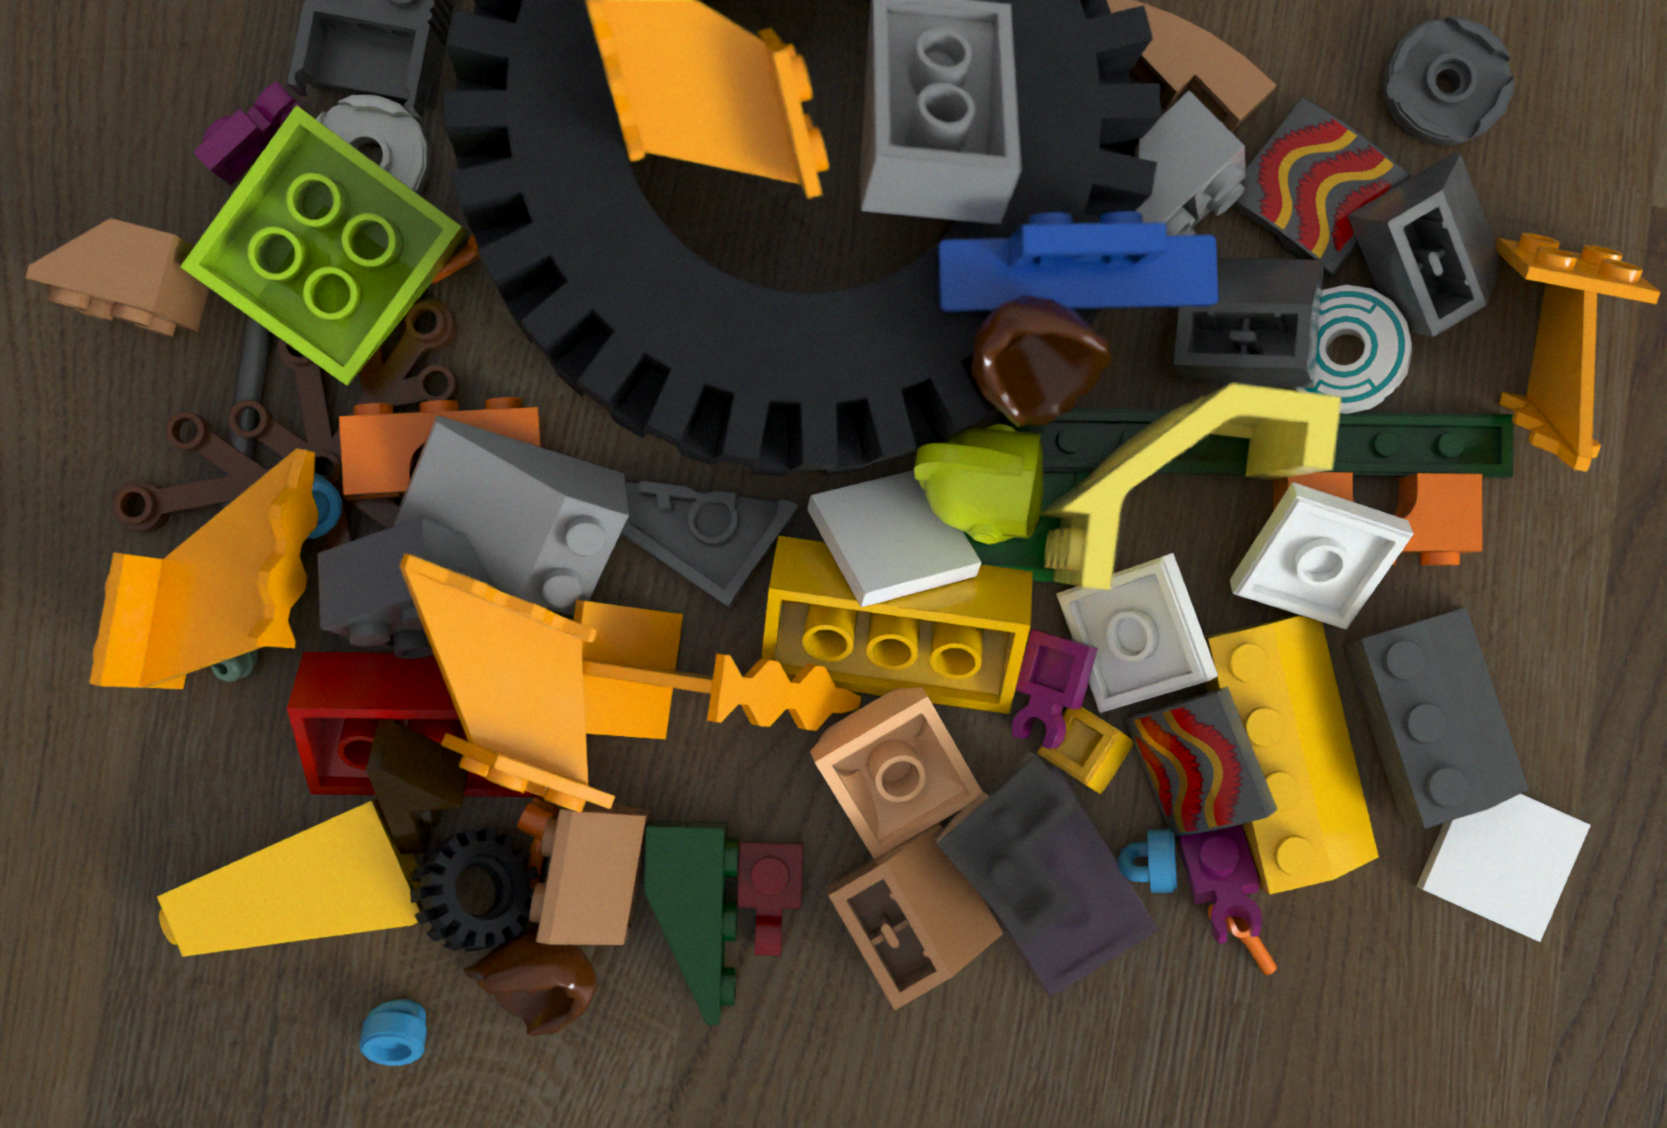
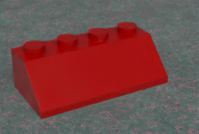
[287,652,544,798]

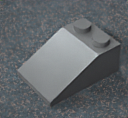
[860,0,1021,224]
[393,415,629,616]

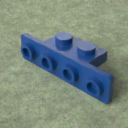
[937,211,1218,312]

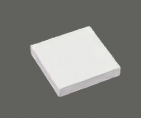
[807,470,981,607]
[1229,482,1413,629]
[1056,553,1218,713]
[1416,794,1591,942]

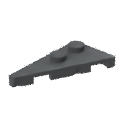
[620,480,801,610]

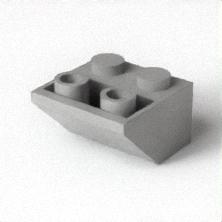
[1136,91,1246,236]

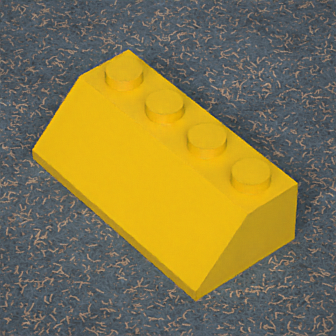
[761,536,1033,714]
[1204,614,1379,895]

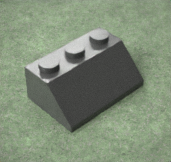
[1343,607,1529,829]

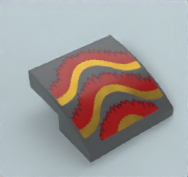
[1231,97,1410,278]
[1124,686,1278,836]

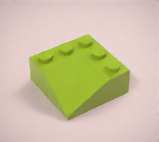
[180,105,468,386]

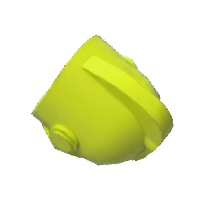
[914,424,1044,544]

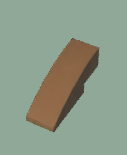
[1107,0,1277,132]

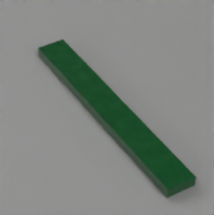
[1005,408,1513,479]

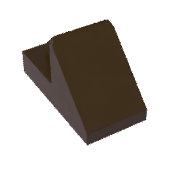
[366,719,468,854]

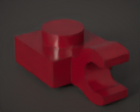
[737,841,803,956]

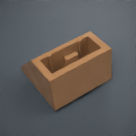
[25,218,210,337]
[530,801,652,945]
[828,823,1003,1011]

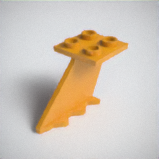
[586,0,829,198]
[1495,233,1661,472]
[89,449,319,689]
[399,553,615,813]
[573,600,861,739]

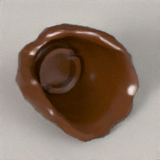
[971,295,1112,426]
[463,927,597,1036]

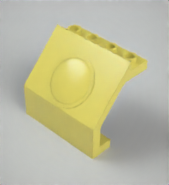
[1039,384,1341,590]

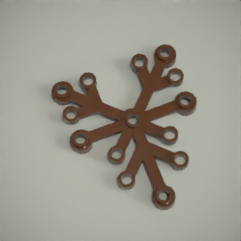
[112,298,459,550]

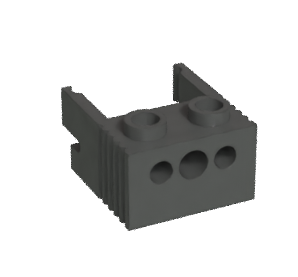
[287,0,455,118]

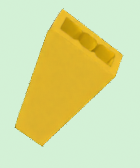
[157,798,423,956]

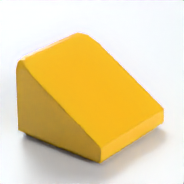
[1037,706,1134,794]

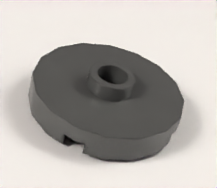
[1383,17,1514,145]

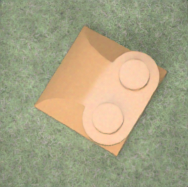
[810,686,985,860]

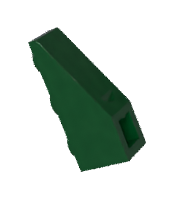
[644,820,739,1025]

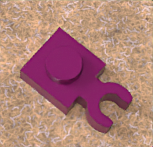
[193,81,305,186]
[1012,629,1098,749]
[1178,824,1262,944]

